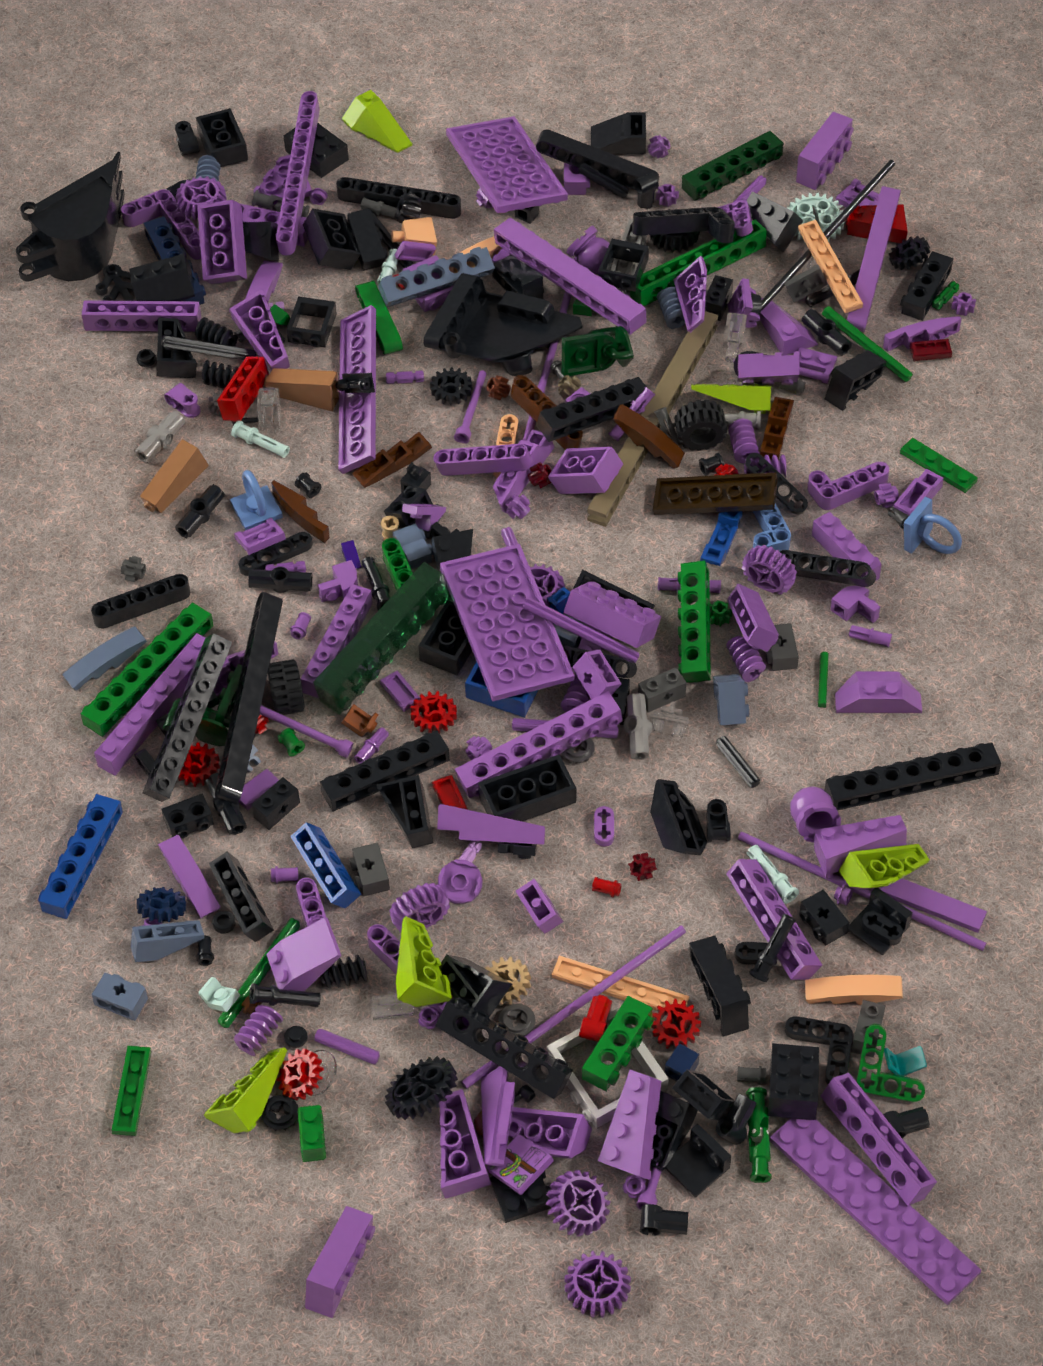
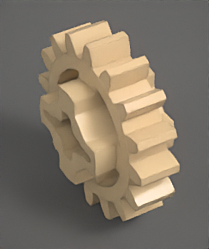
[485,957,531,1006]

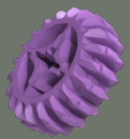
[175,176,227,220]
[742,545,797,595]
[529,563,565,607]
[389,883,450,933]
[545,1170,611,1237]
[565,1251,631,1318]

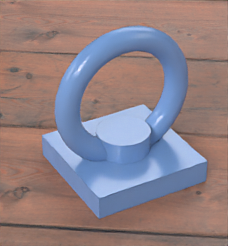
[230,470,283,531]
[904,497,962,554]

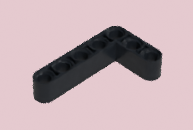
[632,207,735,243]

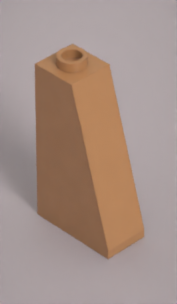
[264,368,339,412]
[140,439,209,513]

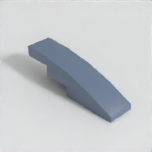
[62,626,147,690]

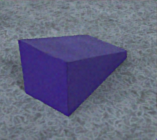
[341,540,362,569]

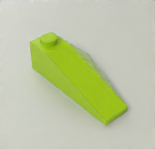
[691,384,771,414]
[839,844,930,888]
[396,916,452,1007]

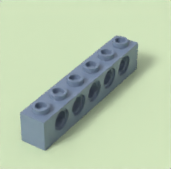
[378,247,495,307]

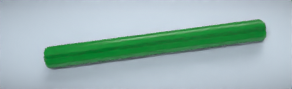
[822,306,913,382]
[218,918,300,1028]

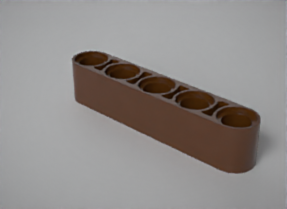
[510,375,583,450]

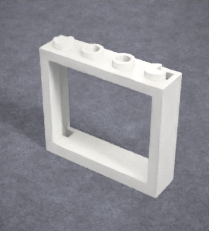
[547,1007,669,1129]

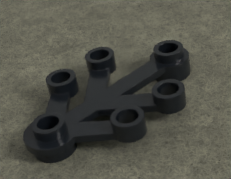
[96,264,134,301]

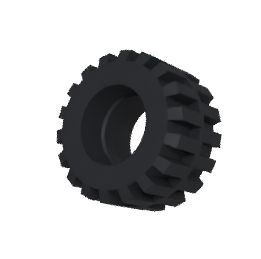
[674,400,727,451]
[268,659,305,715]

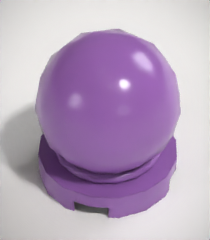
[566,225,614,275]
[790,786,841,842]

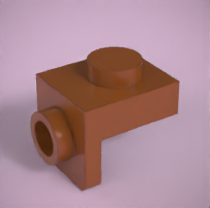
[341,704,378,737]

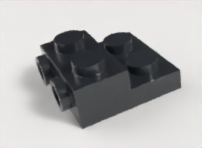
[490,1171,551,1223]

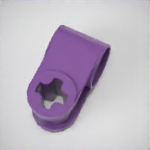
[164,383,201,418]

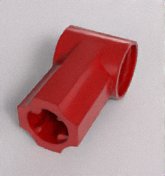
[579,995,612,1042]

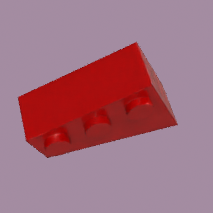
[846,204,908,243]

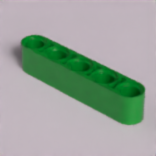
[355,280,403,355]
[382,538,427,626]

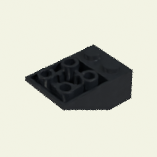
[591,112,646,154]
[650,1090,698,1171]

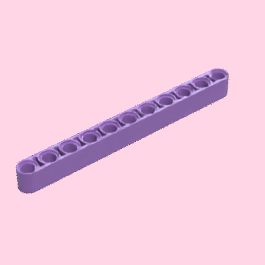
[276,91,320,255]

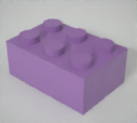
[548,446,623,494]

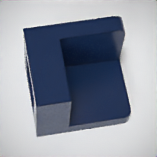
[664,1044,700,1081]

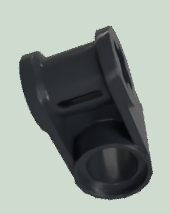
[175,121,200,156]
[706,799,731,843]

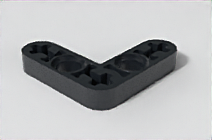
[785,1016,853,1084]

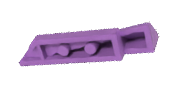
[493,429,555,513]
[437,804,545,844]
[481,1066,515,1167]

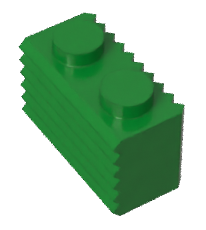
[298,1105,326,1162]

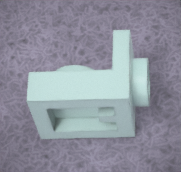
[199,977,241,1012]

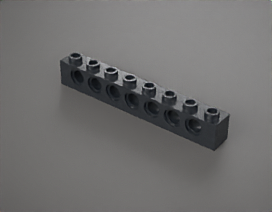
[143,633,232,802]
[824,742,1001,811]

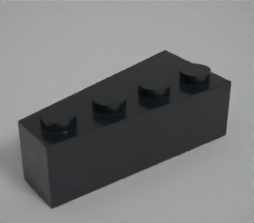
[689,935,751,1037]

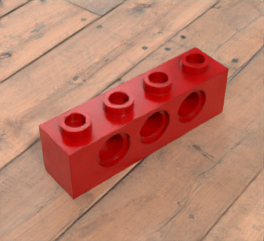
[217,357,269,422]

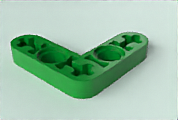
[857,1024,925,1102]

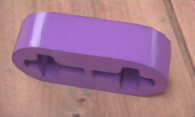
[594,806,614,847]

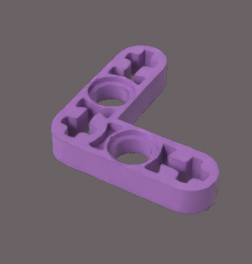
[719,200,753,236]

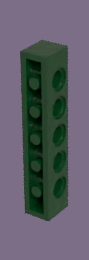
[682,131,784,201]

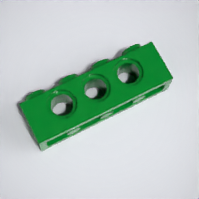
[582,996,654,1092]

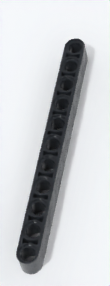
[214,591,283,805]

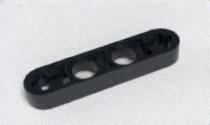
[745,453,808,514]
[238,532,313,576]

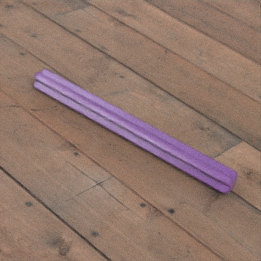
[523,597,639,663]

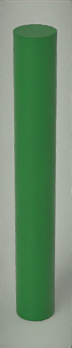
[818,652,829,708]

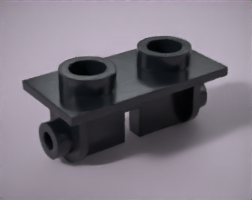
[335,373,375,393]

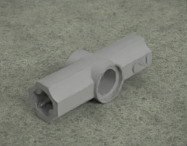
[135,411,185,463]
[623,693,652,759]

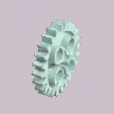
[787,193,846,243]

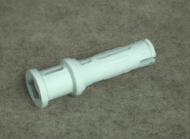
[231,421,290,458]
[747,845,799,904]

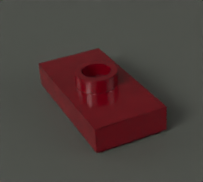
[910,339,952,361]

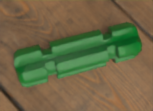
[932,281,960,310]

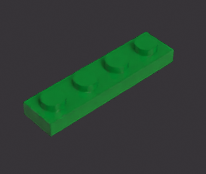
[900,437,978,493]
[111,1046,152,1136]

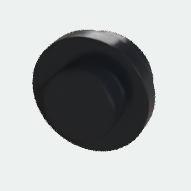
[136,349,156,367]
[284,1026,308,1048]

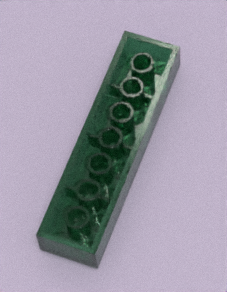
[313,562,449,715]

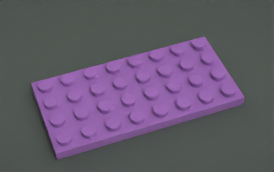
[446,116,568,213]
[440,544,575,701]

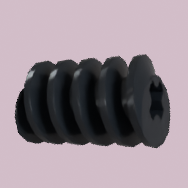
[195,317,238,347]
[202,360,239,389]
[320,955,368,989]

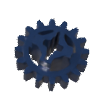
[137,887,186,923]

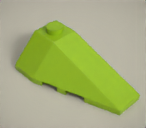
[342,90,412,153]
[204,1047,287,1133]

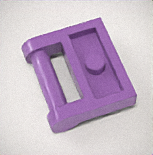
[836,178,880,207]
[798,347,837,384]
[234,518,286,555]

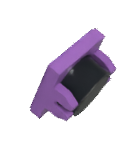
[728,278,762,333]

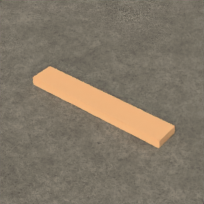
[798,220,863,313]
[552,956,690,1013]

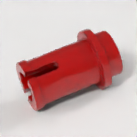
[592,877,622,898]

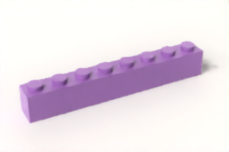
[94,633,205,776]

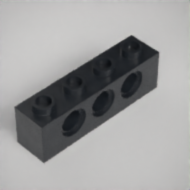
[900,251,954,321]
[209,851,274,942]

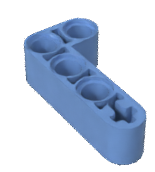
[753,503,791,551]

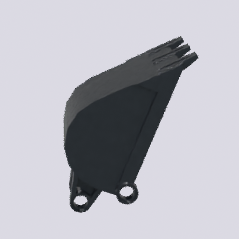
[16,152,125,282]

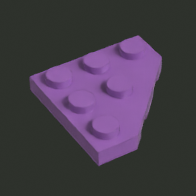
[253,155,312,208]

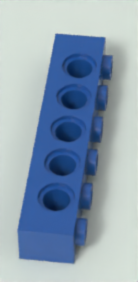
[38,794,123,919]

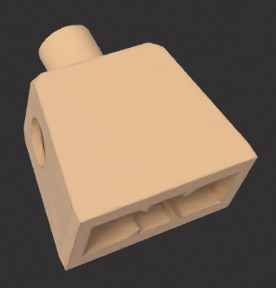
[391,217,437,255]

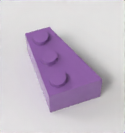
[737,351,800,385]

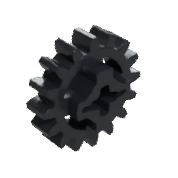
[889,236,931,270]
[430,367,473,405]

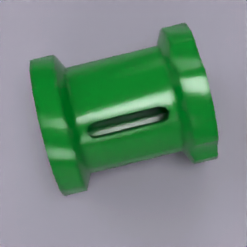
[277,728,305,757]

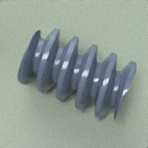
[195,155,221,181]
[656,287,685,329]

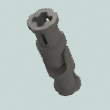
[251,190,310,218]

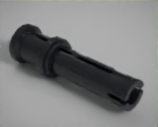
[362,557,395,612]
[749,914,796,982]
[249,983,321,1007]

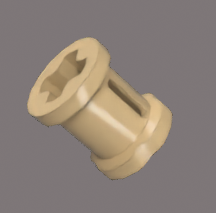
[381,516,399,540]

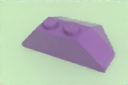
[835,671,922,713]

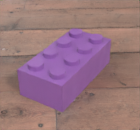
[796,112,854,190]
[197,200,247,284]
[564,582,661,648]

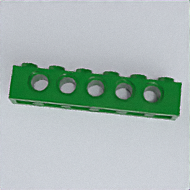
[678,561,711,683]

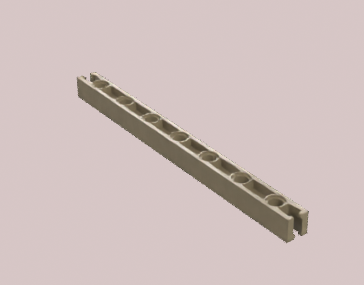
[587,311,718,527]

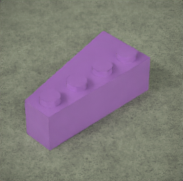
[229,289,290,372]
[814,815,907,879]
[598,1070,661,1180]
[440,1089,491,1199]
[305,1206,375,1318]

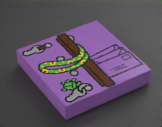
[486,1134,554,1195]

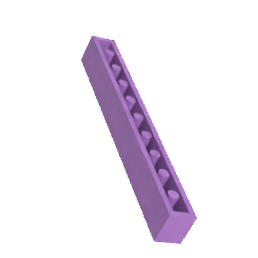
[494,218,646,335]

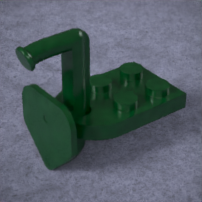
[561,326,634,376]
[163,664,242,747]

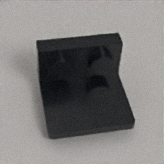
[848,888,913,955]
[665,1123,731,1197]

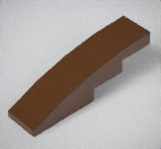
[759,397,794,460]
[613,404,685,468]
[352,432,432,488]
[271,480,330,543]

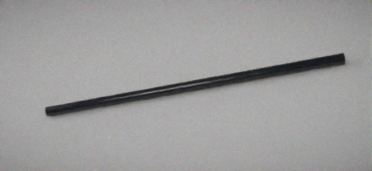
[761,160,895,311]

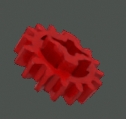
[411,691,457,733]
[178,742,220,787]
[651,999,701,1049]
[277,1048,324,1101]

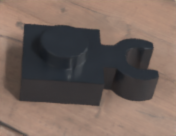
[498,842,537,859]

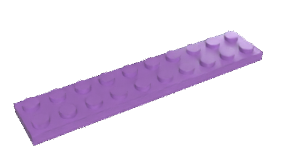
[338,305,376,474]
[769,1118,981,1305]

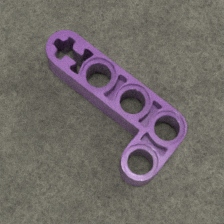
[807,462,889,510]

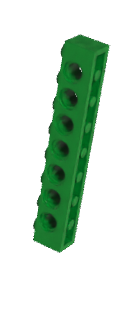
[630,220,766,306]
[80,602,214,737]

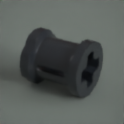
[699,453,724,476]
[295,472,321,498]

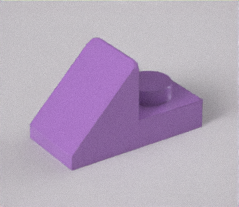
[402,504,446,531]

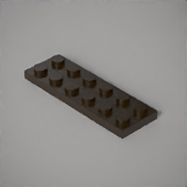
[653,473,778,515]

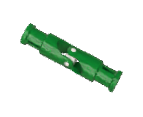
[746,1087,772,1183]

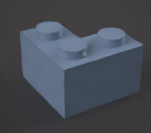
[713,674,749,725]

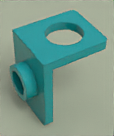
[884,1046,927,1076]

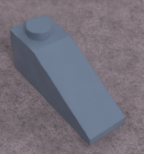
[131,920,204,963]

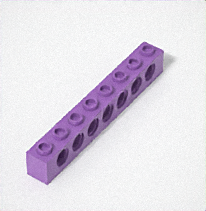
[455,691,623,798]

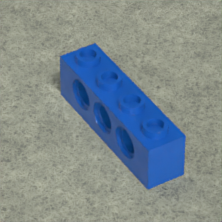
[290,822,361,908]

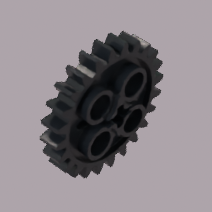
[385,1056,458,1120]

